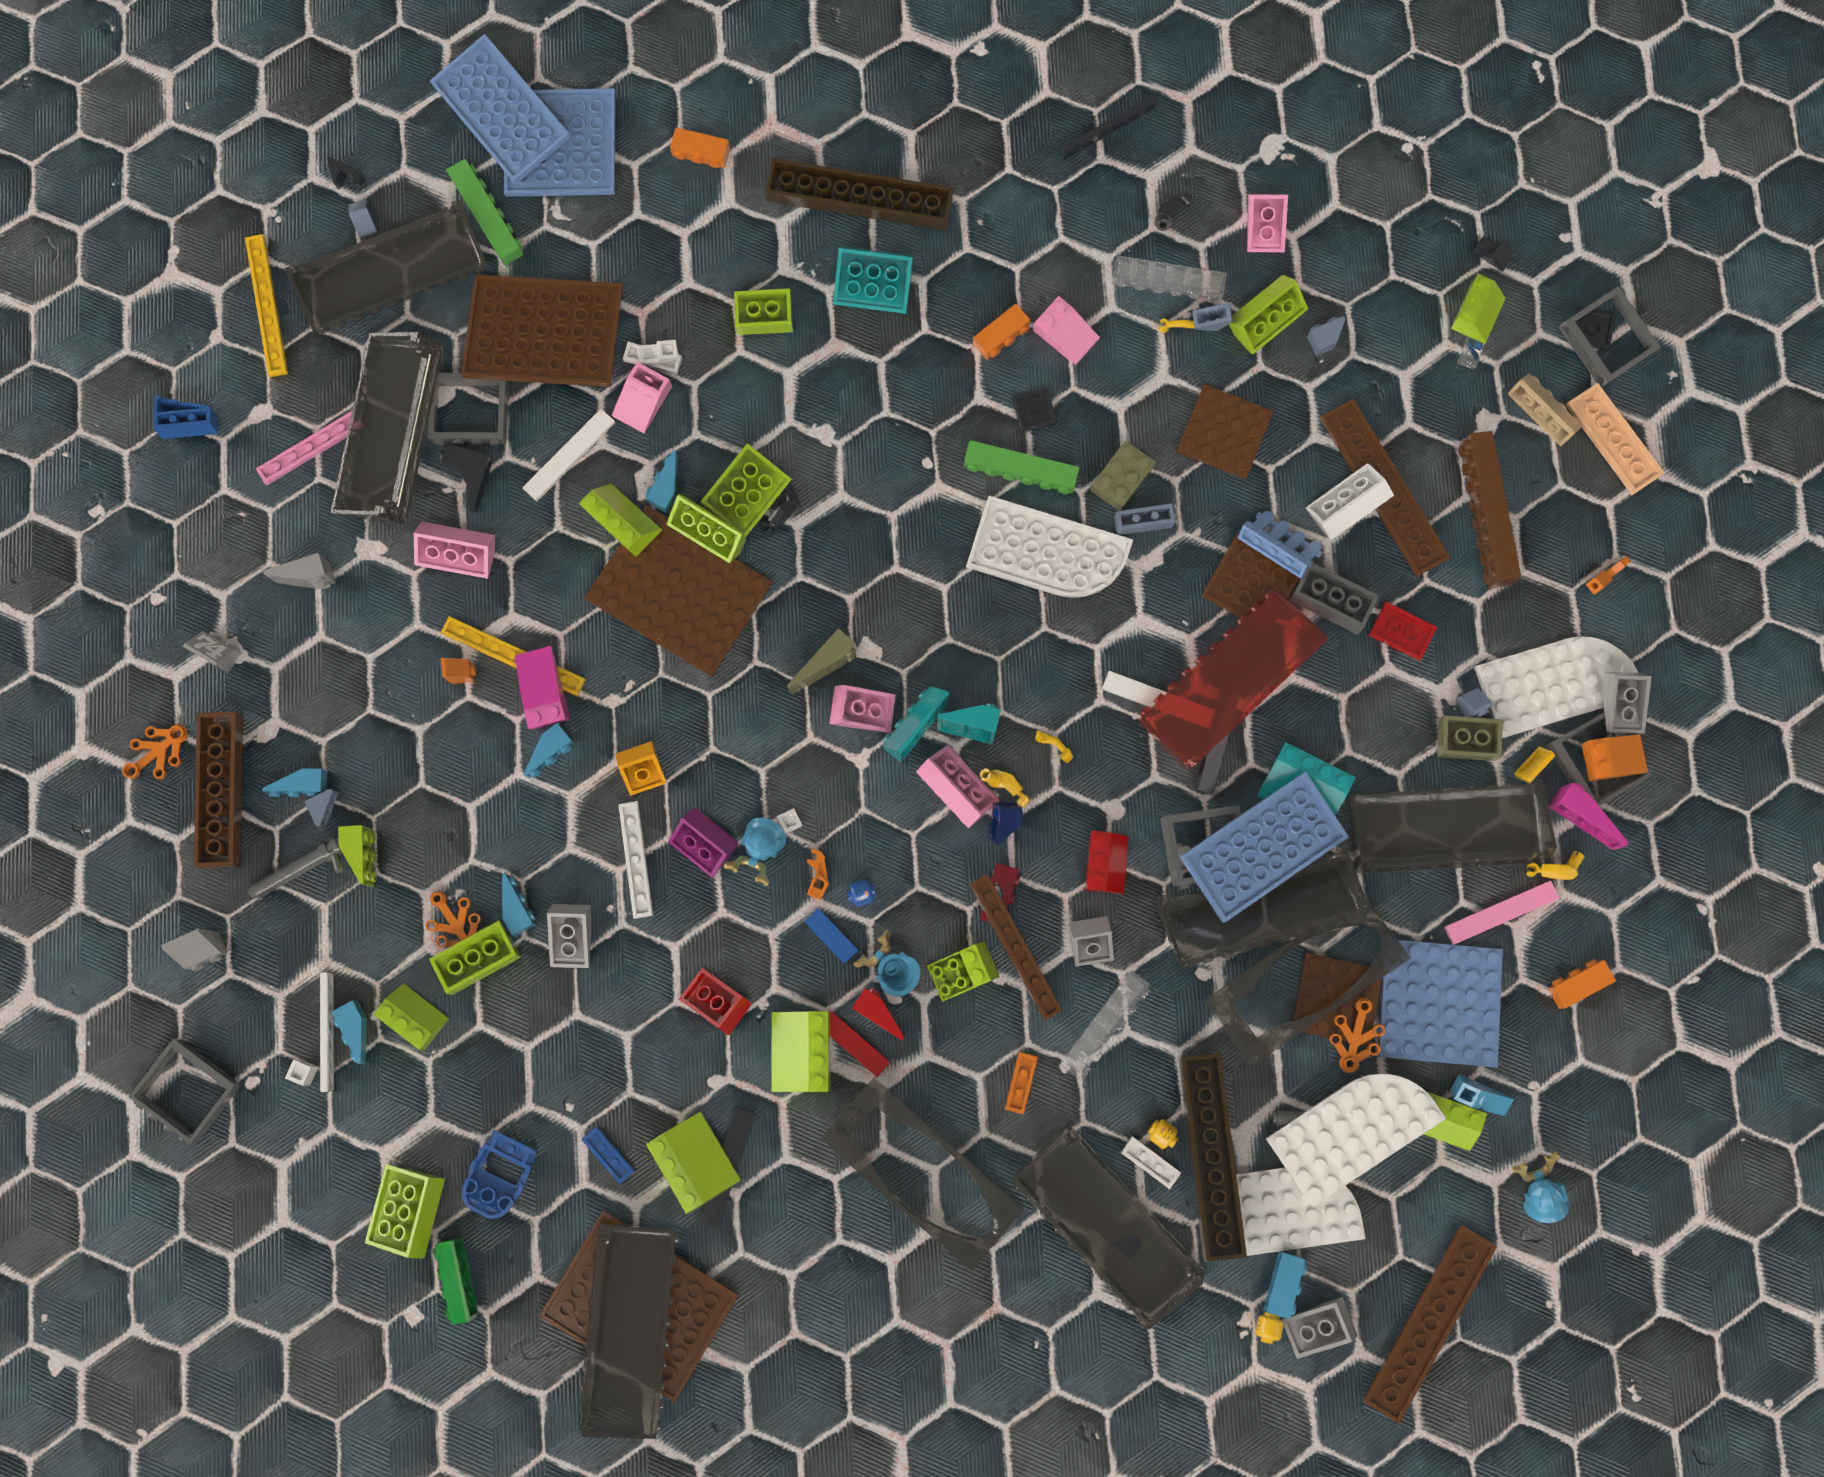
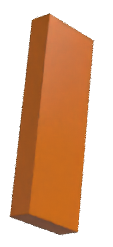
[1005,1052,1038,1114]

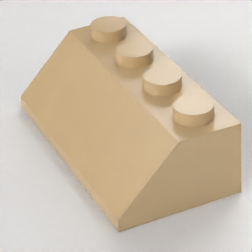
[1508,373,1582,446]

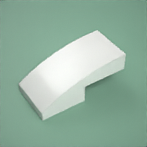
[637,340,679,366]
[772,809,802,835]

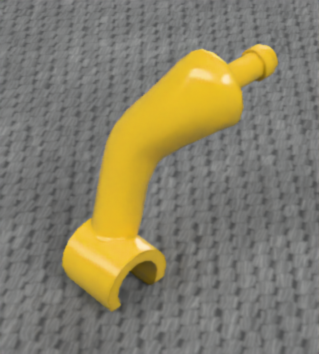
[1158,319,1195,333]
[1035,730,1073,763]

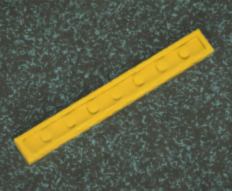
[245,234,288,377]
[441,616,586,697]

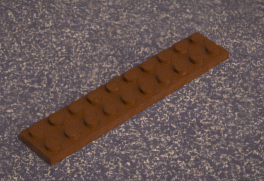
[1320,399,1451,578]
[1362,1224,1497,1424]

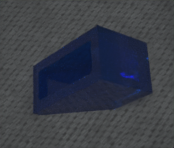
[989,802,1023,845]

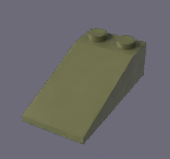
[787,628,857,695]

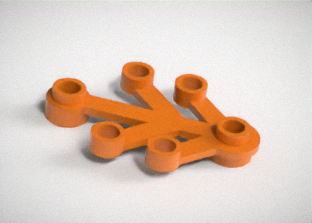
[122,724,188,779]
[425,891,482,948]
[1329,997,1385,1073]

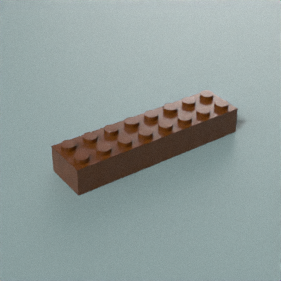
[1458,430,1521,589]
[194,712,243,869]

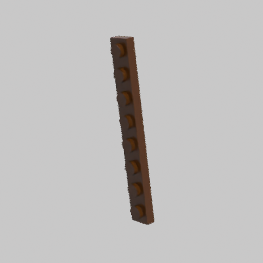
[969,874,1062,1021]

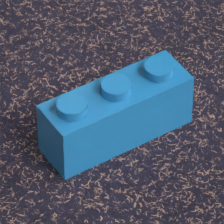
[1263,1251,1307,1319]

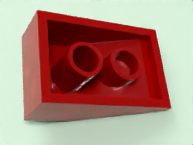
[679,968,752,1036]
[852,987,905,1041]

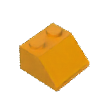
[615,741,667,796]

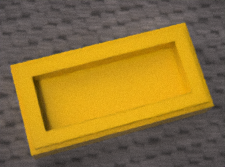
[1514,746,1555,783]

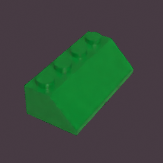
[433,1236,479,1325]

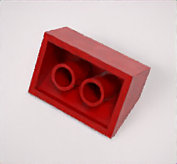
[1085,831,1129,894]

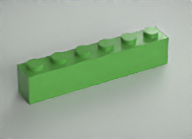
[446,159,523,266]
[964,440,1079,494]

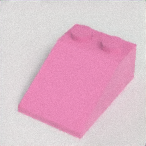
[1247,194,1288,252]
[1033,296,1100,366]
[830,685,896,732]

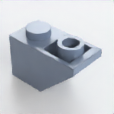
[1307,316,1345,356]
[1455,688,1494,718]

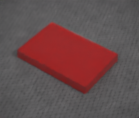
[1368,601,1437,661]

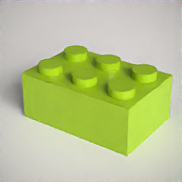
[734,289,793,335]

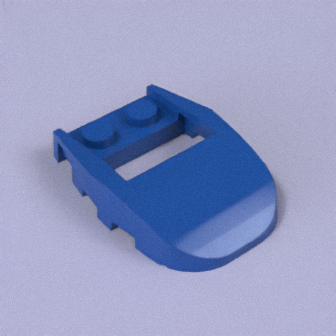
[462,1130,537,1219]

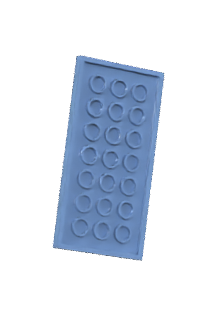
[430,34,571,184]
[1179,772,1349,923]

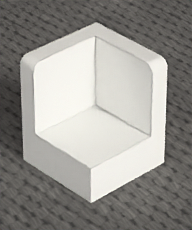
[285,1060,318,1086]

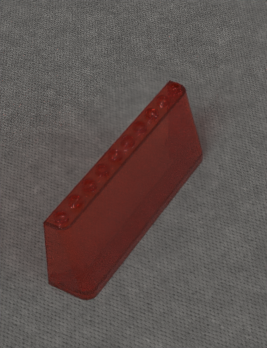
[1138,589,1329,770]

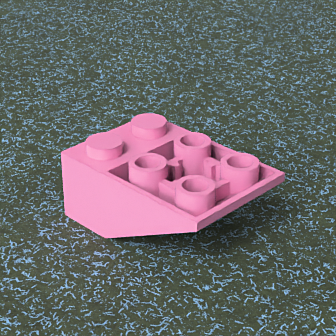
[612,362,672,433]

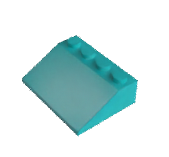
[833,246,914,314]
[883,686,949,762]
[937,704,1001,745]
[1257,742,1356,815]

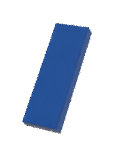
[804,908,858,964]
[581,1126,636,1184]

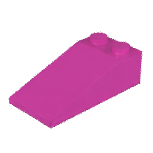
[515,646,571,730]
[1547,783,1629,850]

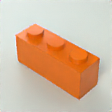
[670,128,730,168]
[973,304,1030,360]
[1547,959,1616,1009]

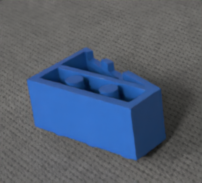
[154,395,218,439]

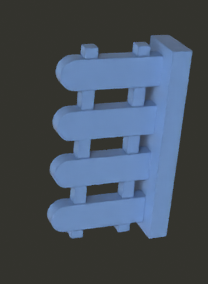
[1238,511,1322,579]

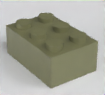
[1090,441,1156,511]
[1437,716,1503,761]

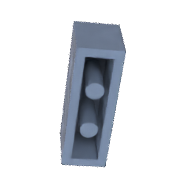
[1114,504,1176,535]

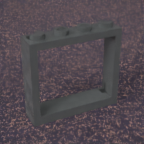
[1558,286,1661,387]
[428,373,509,446]
[1546,712,1652,806]
[1160,805,1241,890]
[129,1039,241,1144]

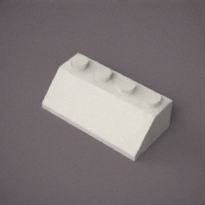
[1306,463,1394,540]

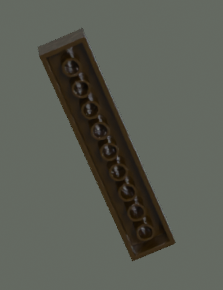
[766,158,954,231]
[1178,1053,1247,1262]

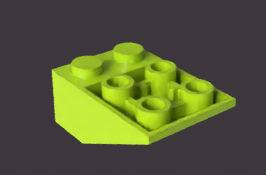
[338,825,377,887]
[927,941,1000,1002]

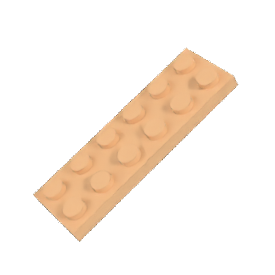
[1566,383,1665,495]

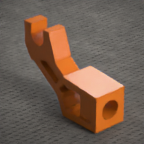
[1586,556,1631,595]
[807,848,829,901]

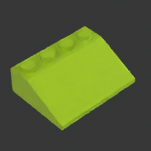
[699,443,792,538]
[772,1011,831,1092]
[646,1112,741,1214]
[365,1164,445,1258]

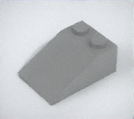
[263,553,336,589]
[1602,672,1652,734]
[547,904,592,968]
[161,929,227,971]
[1282,1297,1358,1359]

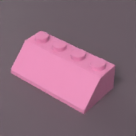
[414,522,495,579]
[916,745,1000,828]

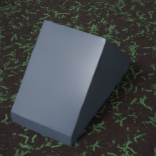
[349,199,378,239]
[1192,303,1232,331]
[304,789,338,829]

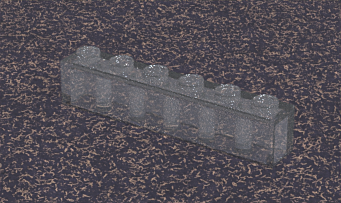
[1112,256,1227,302]
[1059,970,1150,1079]

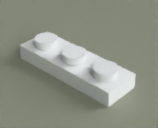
[623,342,682,375]
[1121,1137,1181,1189]

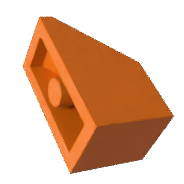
[441,658,477,684]

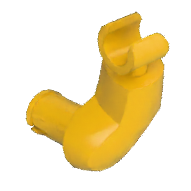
[980,769,1030,807]
[1526,851,1584,880]

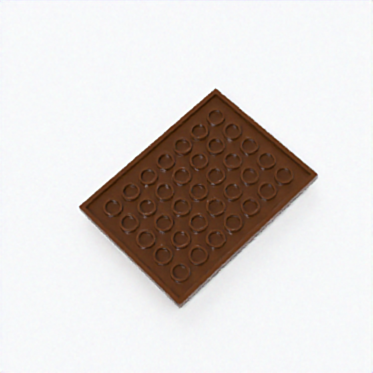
[461,275,623,387]
[584,505,773,678]
[539,1210,739,1402]

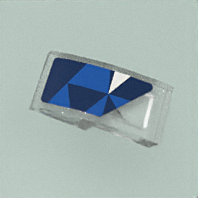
[1457,336,1485,370]

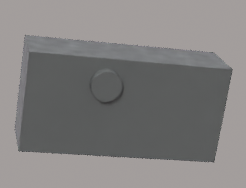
[1289,563,1379,635]

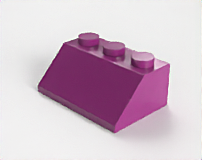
[668,807,739,878]

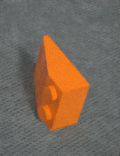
[1582,734,1648,782]

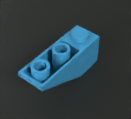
[645,450,678,514]
[524,723,574,779]
[262,768,327,797]
[502,873,536,936]
[332,1000,367,1064]
[1450,1074,1514,1116]

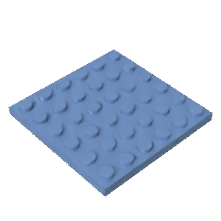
[504,88,616,197]
[1378,939,1503,1068]

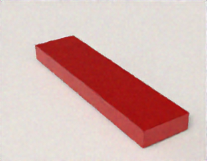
[830,1011,890,1078]

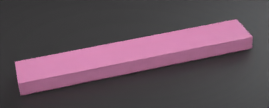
[256,410,363,485]
[1444,881,1559,945]

